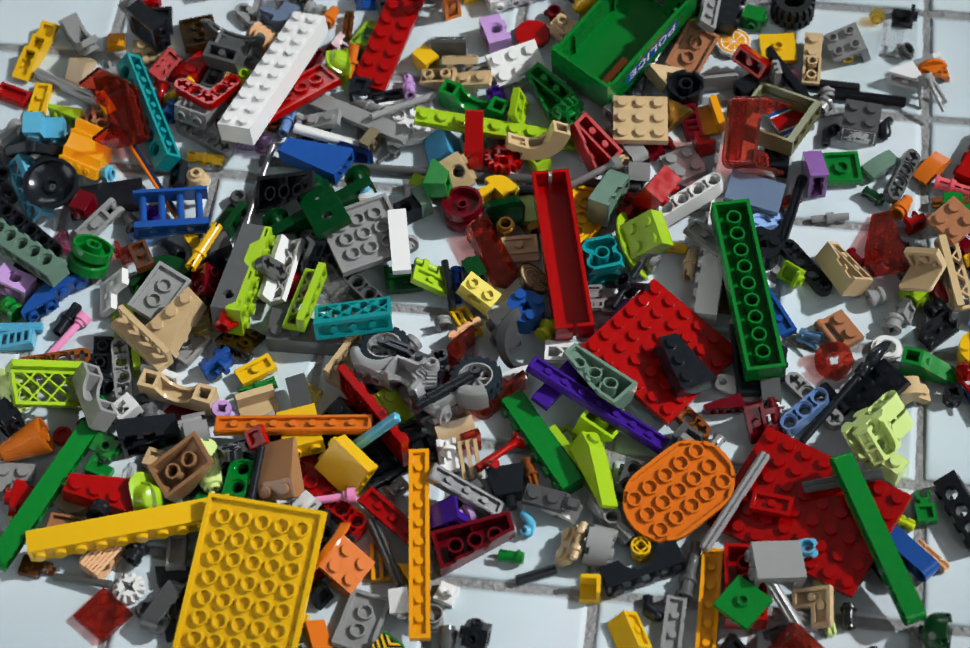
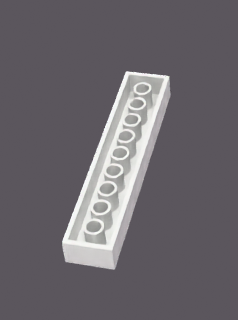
[217,11,329,146]

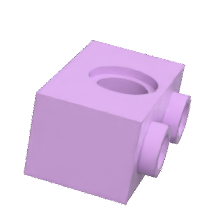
[479,13,512,54]
[0,263,37,304]

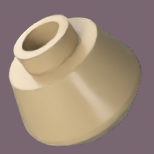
[185,167,210,187]

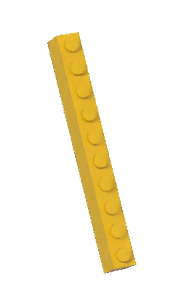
[25,493,230,562]

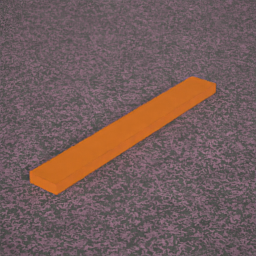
[213,414,374,436]

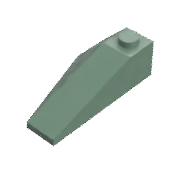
[563,343,638,409]

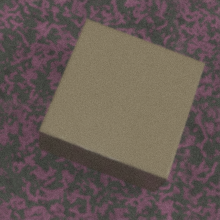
[358,126,382,160]

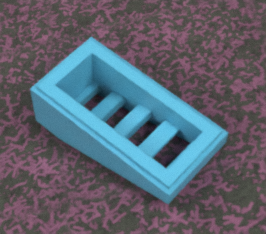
[0,327,36,351]

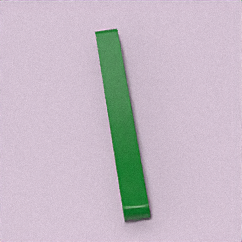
[0,420,99,572]
[829,451,927,626]

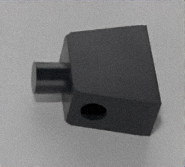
[485,462,524,511]

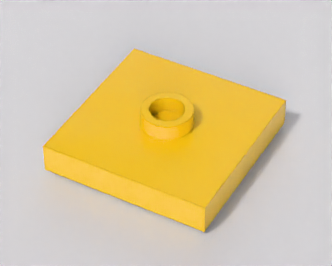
[758,33,798,64]

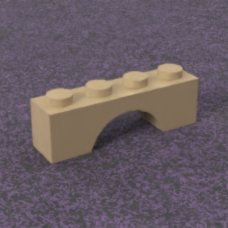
[137,368,220,415]

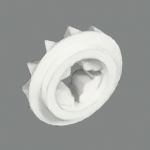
[871,335,903,362]
[113,572,146,604]

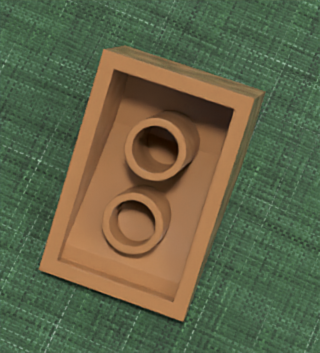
[147,431,215,503]
[257,437,305,503]

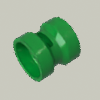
[0,296,23,322]

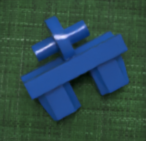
[198,346,236,383]

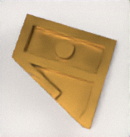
[661,95,694,133]

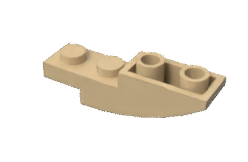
[801,32,823,86]
[419,67,493,94]

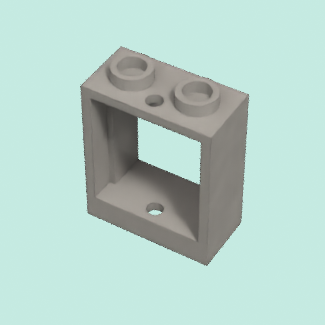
[174,83,227,130]

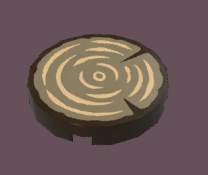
[515,262,548,296]

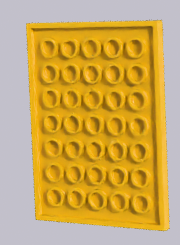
[172,492,328,648]

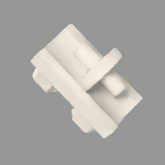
[436,437,460,474]

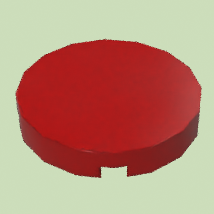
[515,20,550,49]

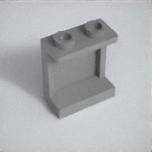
[745,540,807,588]

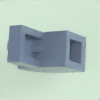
[259,1,301,32]

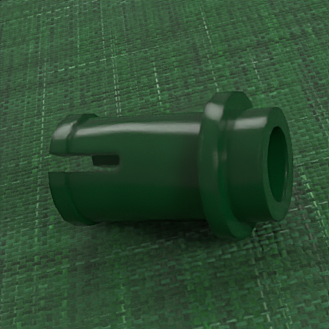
[861,186,885,207]

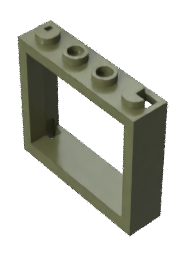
[729,81,822,157]

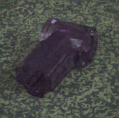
[236,131,273,155]

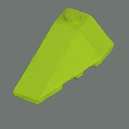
[572,407,625,442]
[569,431,618,509]

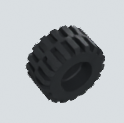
[770,0,816,30]

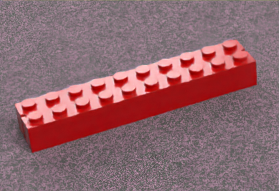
[531,168,594,341]

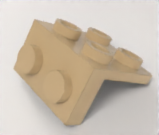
[899,247,948,292]

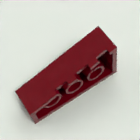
[430,511,515,577]

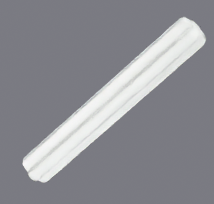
[293,123,360,152]

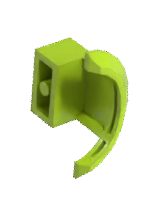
[615,209,674,280]

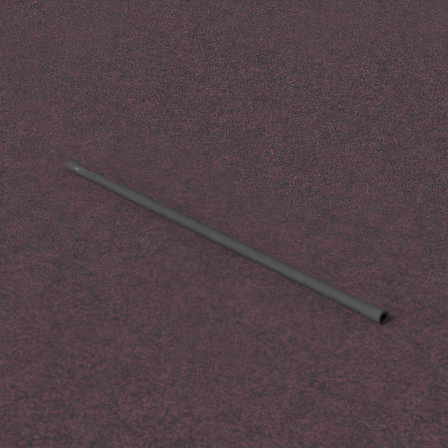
[258,155,640,192]

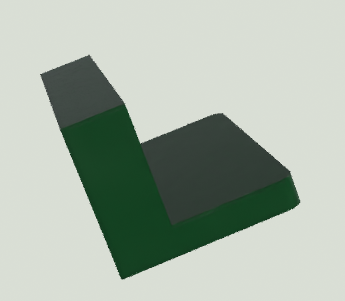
[483,195,525,231]
[216,200,247,240]

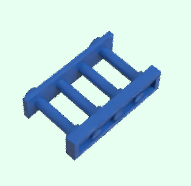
[132,185,210,238]

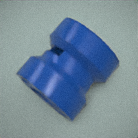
[162,99,178,124]

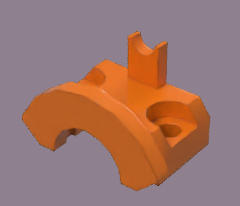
[917,58,950,82]

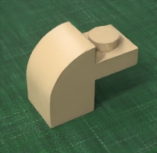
[899,376,931,406]

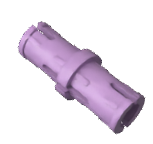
[402,74,416,100]

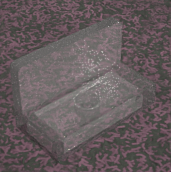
[879,18,904,59]

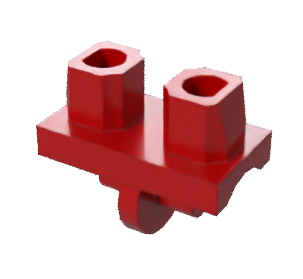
[616,190,649,223]

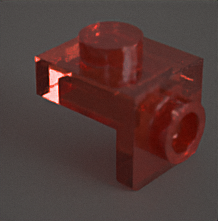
[113,240,133,265]

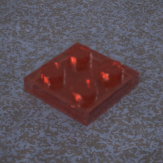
[73,588,133,644]

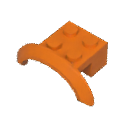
[315,522,375,597]

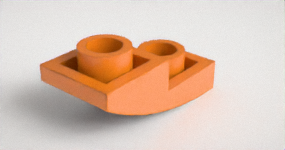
[912,152,951,187]

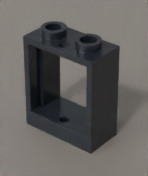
[126,0,171,54]

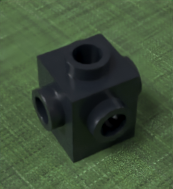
[459,618,493,648]

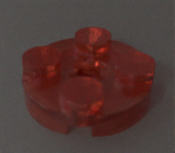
[814,341,855,381]

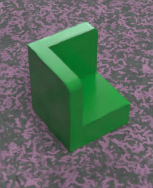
[83,454,115,477]

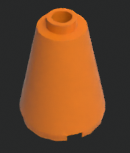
[0,417,56,462]

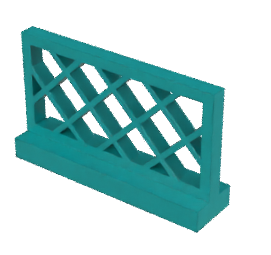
[313,296,393,341]

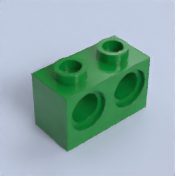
[221,458,255,498]

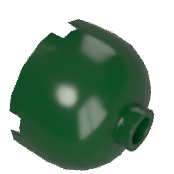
[918,612,952,648]

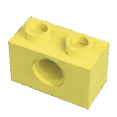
[456,271,502,316]

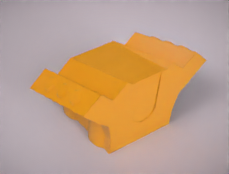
[59,118,116,181]

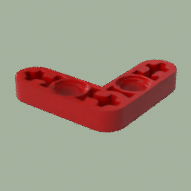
[174,75,241,110]

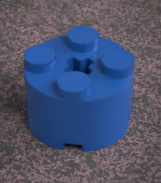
[507,289,545,334]

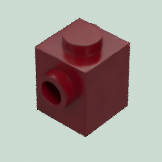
[68,189,99,220]

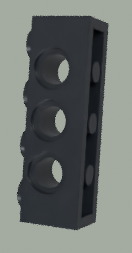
[933,470,970,551]

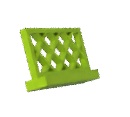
[5,359,85,408]

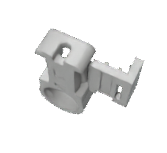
[588,284,621,316]

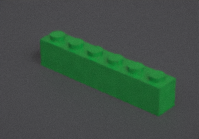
[500,389,583,494]

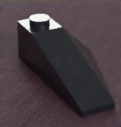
[256,170,315,214]

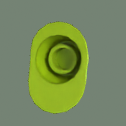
[325,48,351,86]
[128,472,164,511]

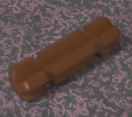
[342,10,354,41]

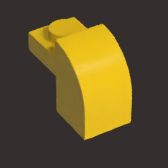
[478,175,518,207]

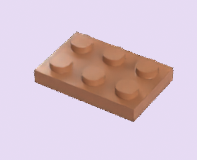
[664,20,720,74]

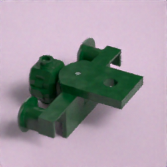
[262,164,377,240]

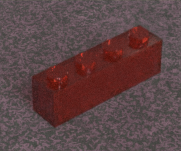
[464,216,517,289]

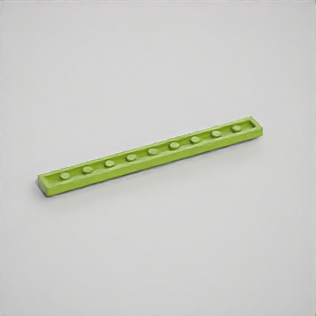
[413,106,578,152]

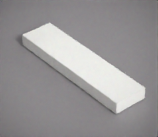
[387,208,412,275]

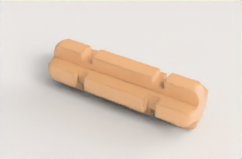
[447,316,483,343]
[917,540,950,573]

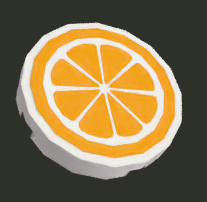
[716,29,751,58]

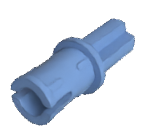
[277,109,297,138]

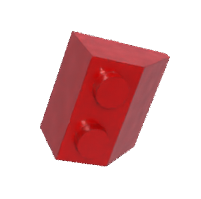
[631,164,682,210]

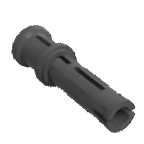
[675,541,702,602]

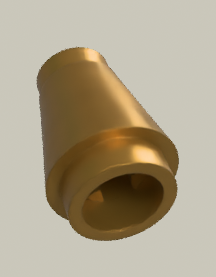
[496,217,515,237]

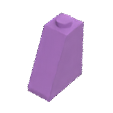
[801,151,829,198]

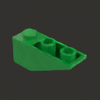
[899,345,958,385]

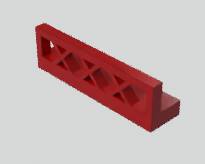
[358,486,432,547]

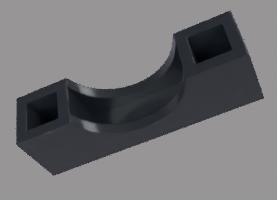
[599,540,685,597]

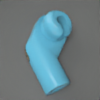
[519,509,536,538]

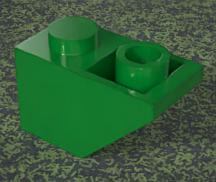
[422,159,452,198]

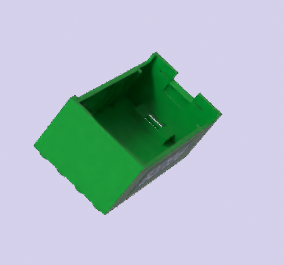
[551,0,696,109]

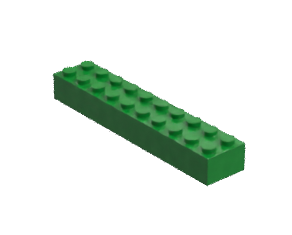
[710,198,786,381]

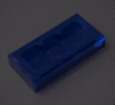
[337,140,374,164]

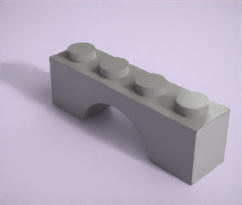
[71,361,118,432]

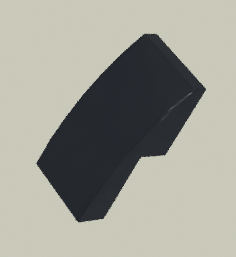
[91,336,115,373]

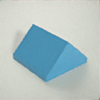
[423,129,462,166]

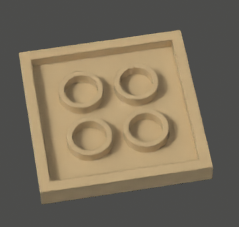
[613,95,668,145]

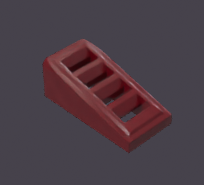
[681,103,704,142]
[702,393,745,415]

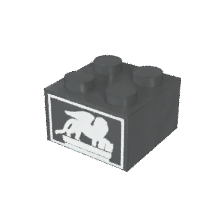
[839,99,883,146]

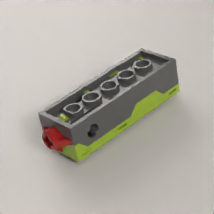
[210,222,275,336]

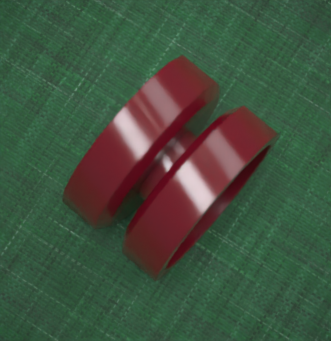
[442,186,485,233]

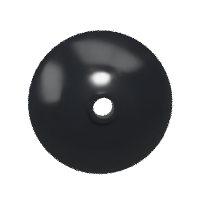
[22,157,79,209]

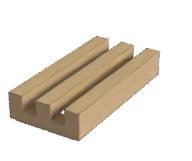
[457,438,483,480]

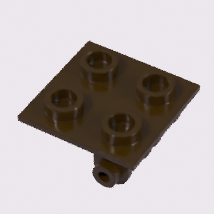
[214,329,266,361]

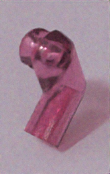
[56,229,71,254]

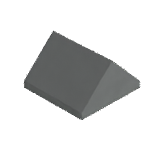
[430,36,467,59]

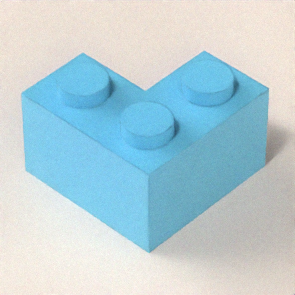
[22,112,67,145]

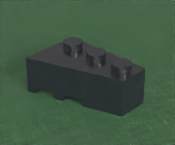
[654,333,717,399]
[114,413,182,459]

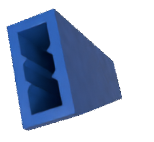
[278,137,355,186]

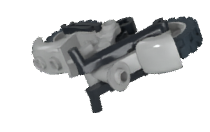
[350,327,503,432]

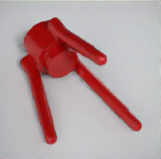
[954,361,970,395]

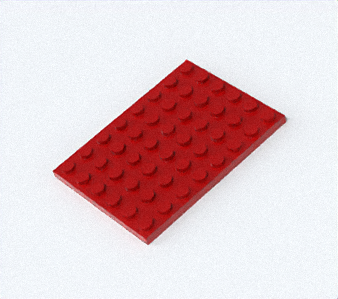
[707,426,912,599]

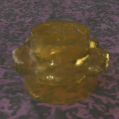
[869,8,886,24]

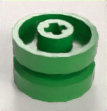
[66,234,113,279]

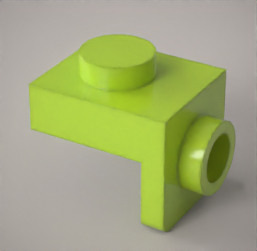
[776,260,806,289]

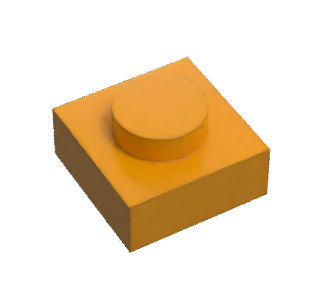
[106,33,126,51]

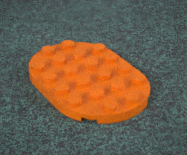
[622,439,735,543]

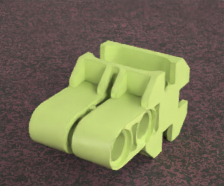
[841,390,914,465]

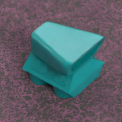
[581,234,625,285]

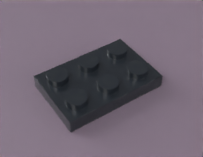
[843,358,911,413]

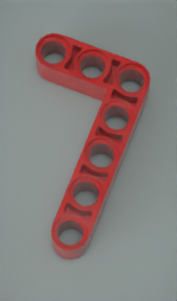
[311,489,367,589]

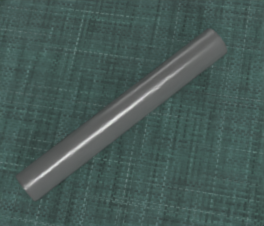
[53,573,112,588]

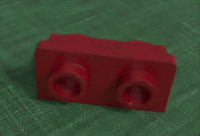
[190,262,220,300]

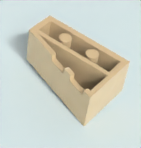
[814,241,874,297]
[145,286,207,358]

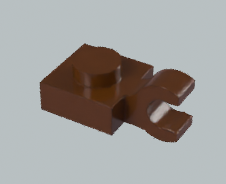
[17,554,56,579]

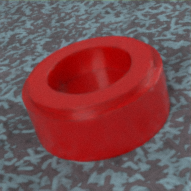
[53,426,72,447]

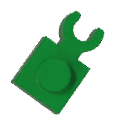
[913,490,938,525]

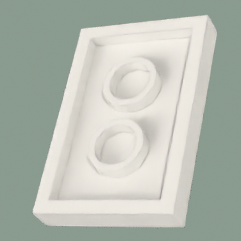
[485,39,547,88]

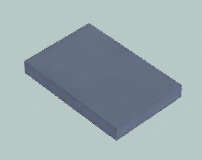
[723,169,787,217]

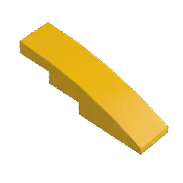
[11,20,60,82]

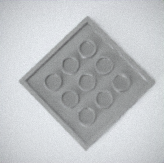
[325,193,413,277]

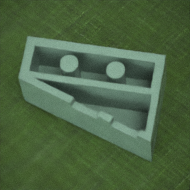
[585,168,630,228]

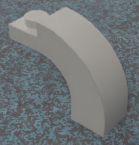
[58,12,99,56]

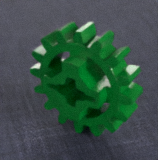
[549,96,584,125]

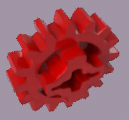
[483,144,523,175]

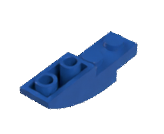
[21,273,89,322]

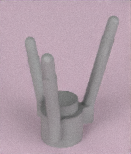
[915,72,948,112]

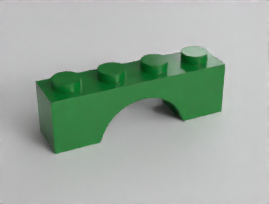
[438,79,510,121]

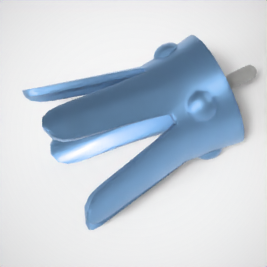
[794,328,824,352]

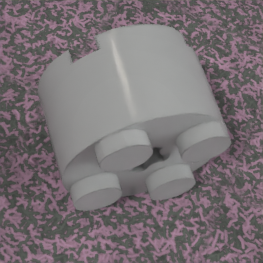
[178,411,211,441]
[581,523,618,567]

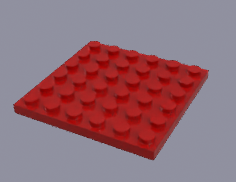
[580,279,733,426]

